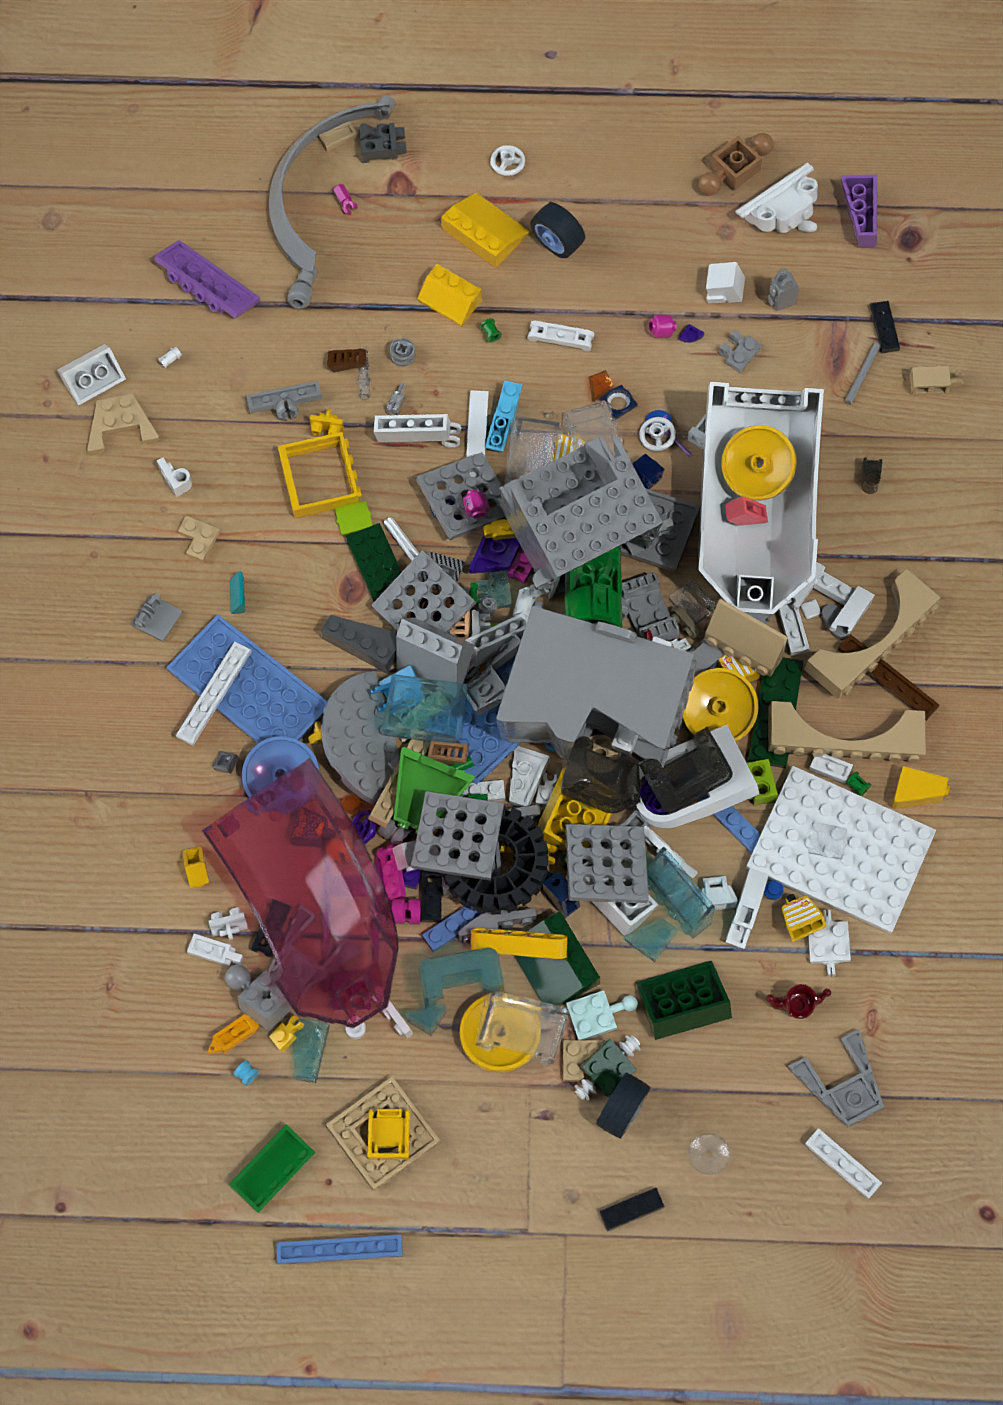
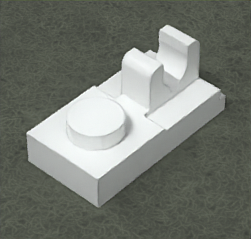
[472,610,491,636]

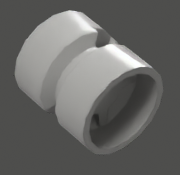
[378,813,415,845]

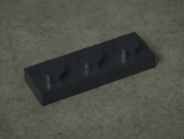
[870,301,900,353]
[599,1188,665,1232]

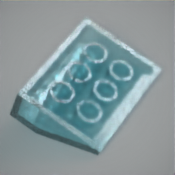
[382,674,468,744]
[647,847,715,938]

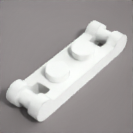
[527,321,594,351]

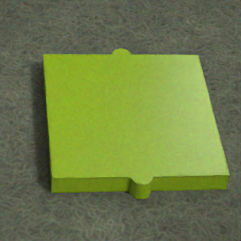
[335,501,373,536]

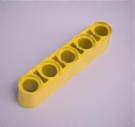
[471,928,567,959]

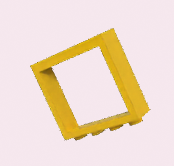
[278,432,362,519]

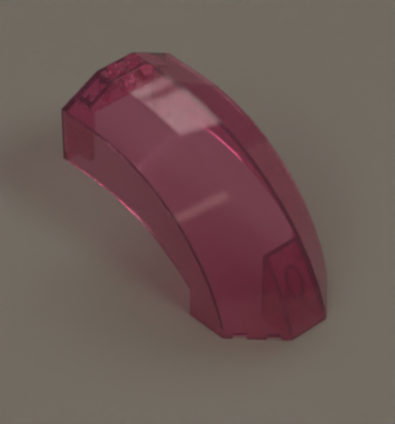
[202,758,398,1029]

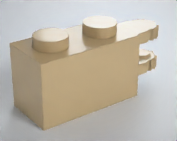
[910,365,964,395]

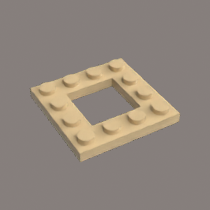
[326,1077,440,1191]

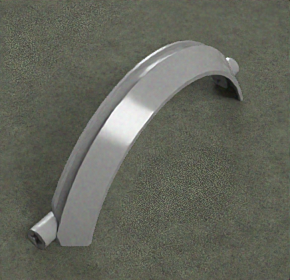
[269,95,395,287]

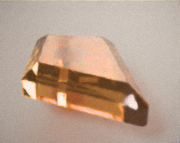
[589,370,613,403]

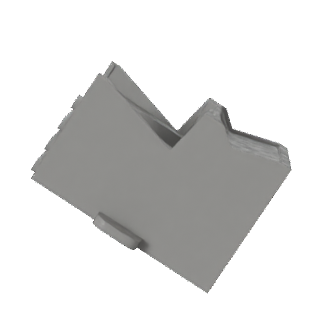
[497,435,674,600]
[496,606,697,769]

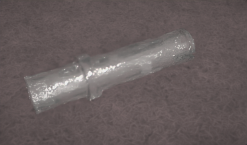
[357,347,371,400]

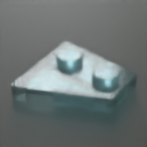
[624,918,678,962]

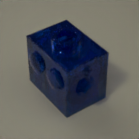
[632,453,665,489]

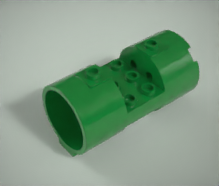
[565,545,622,628]

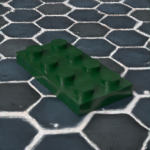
[345,523,408,602]

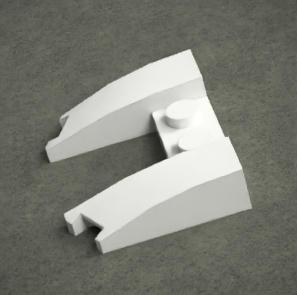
[792,562,875,634]

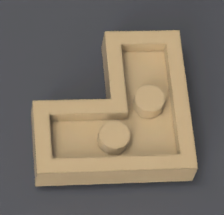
[178,516,220,563]
[563,1040,604,1082]

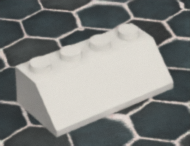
[583,860,658,937]

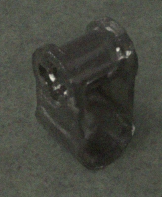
[862,457,883,494]

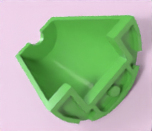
[394,747,475,834]

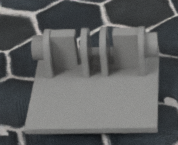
[131,593,183,642]

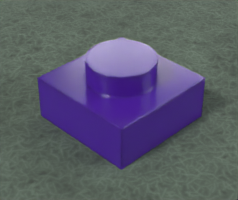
[402,869,422,890]

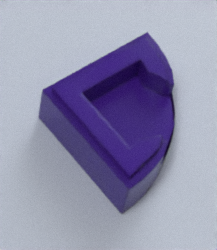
[679,324,704,343]

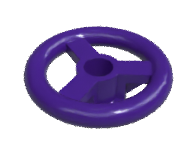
[348,810,377,847]

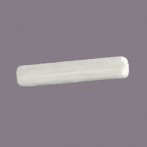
[384,517,419,561]

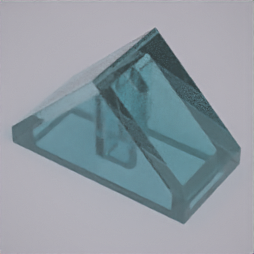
[406,1004,447,1036]

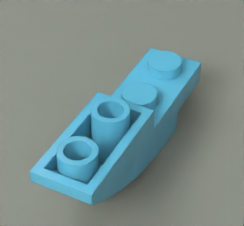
[485,380,523,452]

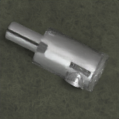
[385,383,406,415]

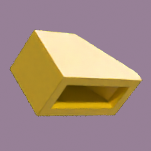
[183,846,209,888]

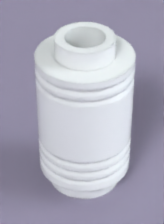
[513,587,536,618]

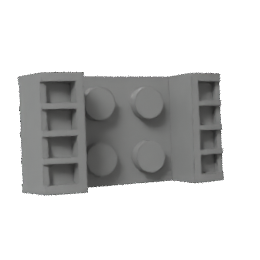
[622,572,679,641]

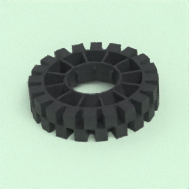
[440,805,548,915]

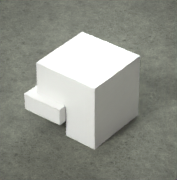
[706,262,745,304]

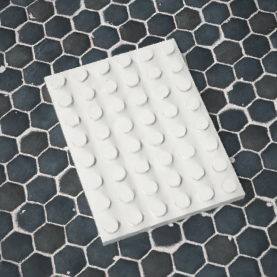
[746,766,936,934]

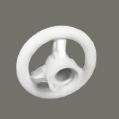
[490,145,525,176]
[639,417,676,451]

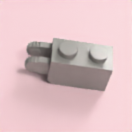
[768,268,799,312]

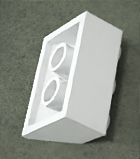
[57,344,126,405]

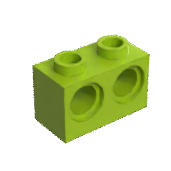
[747,759,778,806]

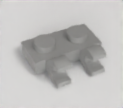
[719,330,762,373]

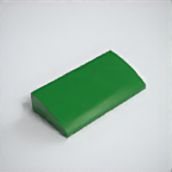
[228,1124,316,1213]

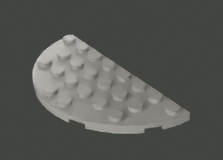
[321,671,400,806]

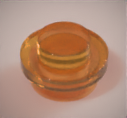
[342,795,361,814]

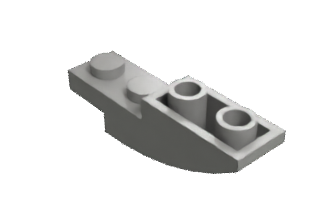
[458,908,536,943]

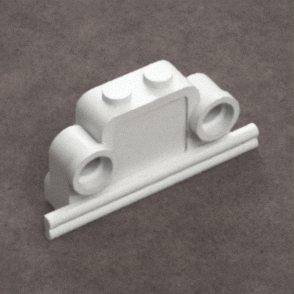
[735,163,818,233]

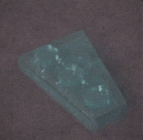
[290,1017,330,1083]

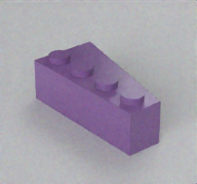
[841,175,877,247]

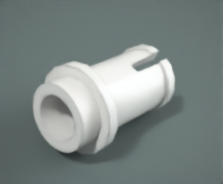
[158,347,182,368]

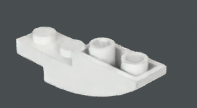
[725,868,768,949]

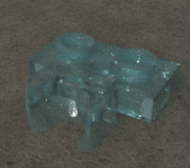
[476,570,512,609]

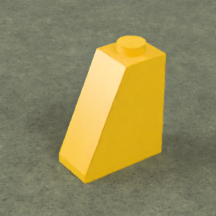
[892,766,950,809]

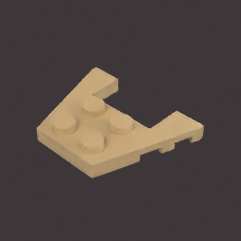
[88,394,159,455]

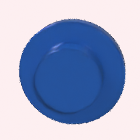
[764,880,783,900]

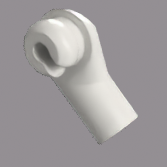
[797,220,817,233]

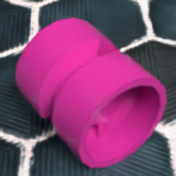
[392,899,421,924]

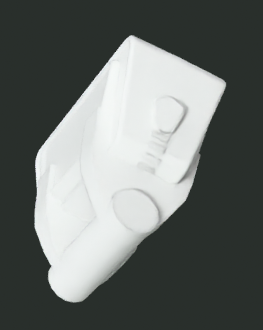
[699,876,738,912]

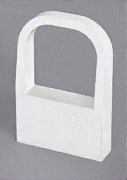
[628,725,759,828]

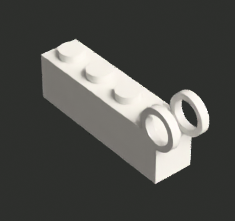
[374,414,461,447]
[465,614,528,679]

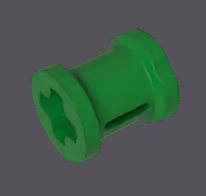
[480,318,502,343]
[845,772,872,796]

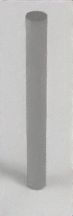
[845,343,881,405]

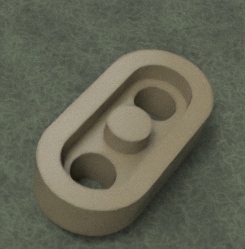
[670,606,701,639]

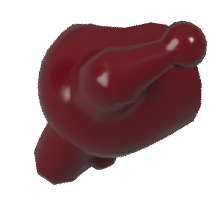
[766,984,831,1019]

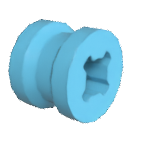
[233,1060,259,1086]

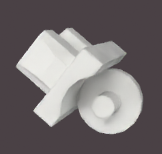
[209,907,248,940]

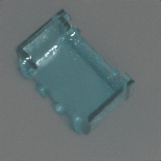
[419,948,504,1012]

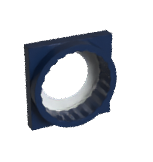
[599,384,638,420]

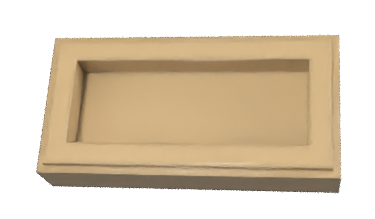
[319,121,358,151]

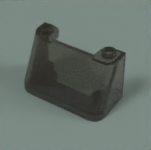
[639,727,733,812]
[561,736,641,814]

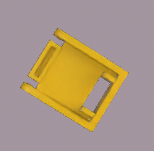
[367,1109,410,1160]

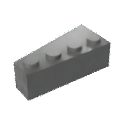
[321,615,397,674]

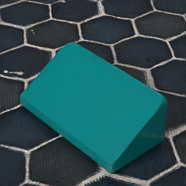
[230,571,245,614]

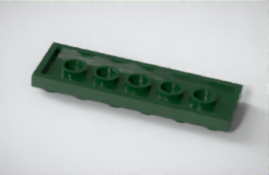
[748,657,804,769]

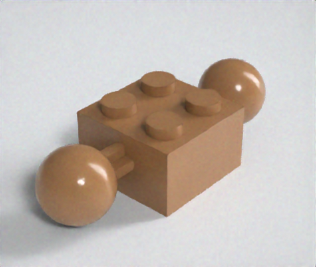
[699,133,773,195]

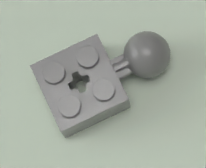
[225,965,296,1031]

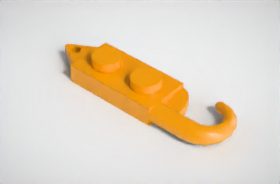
[207,1014,260,1054]

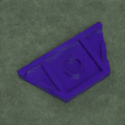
[469,535,520,574]

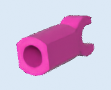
[333,184,358,215]

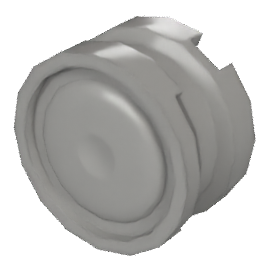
[390,337,416,367]

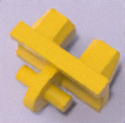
[310,408,344,437]

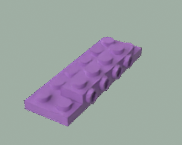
[155,240,260,318]

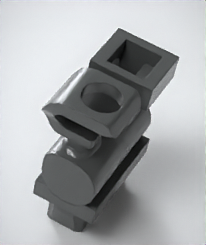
[359,123,406,163]

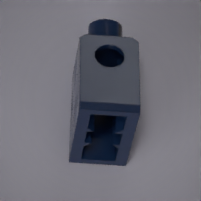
[543,870,580,918]

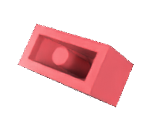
[725,496,768,525]

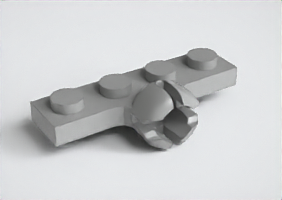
[246,381,322,421]

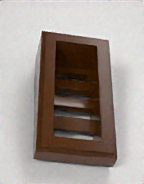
[327,349,367,373]

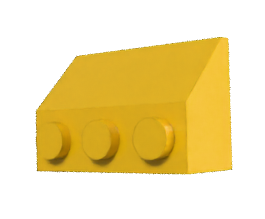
[417,264,482,327]

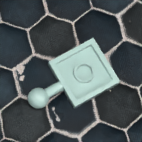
[566,990,638,1040]

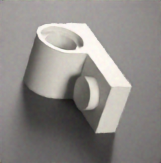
[157,458,192,497]

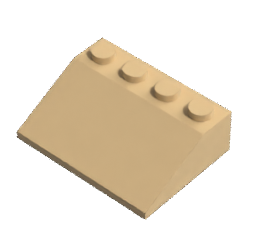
[704,599,787,677]

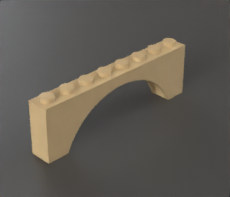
[804,569,941,699]
[768,701,926,763]

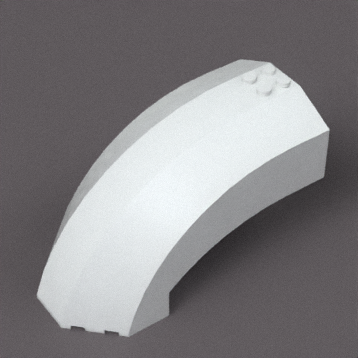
[698,382,824,614]

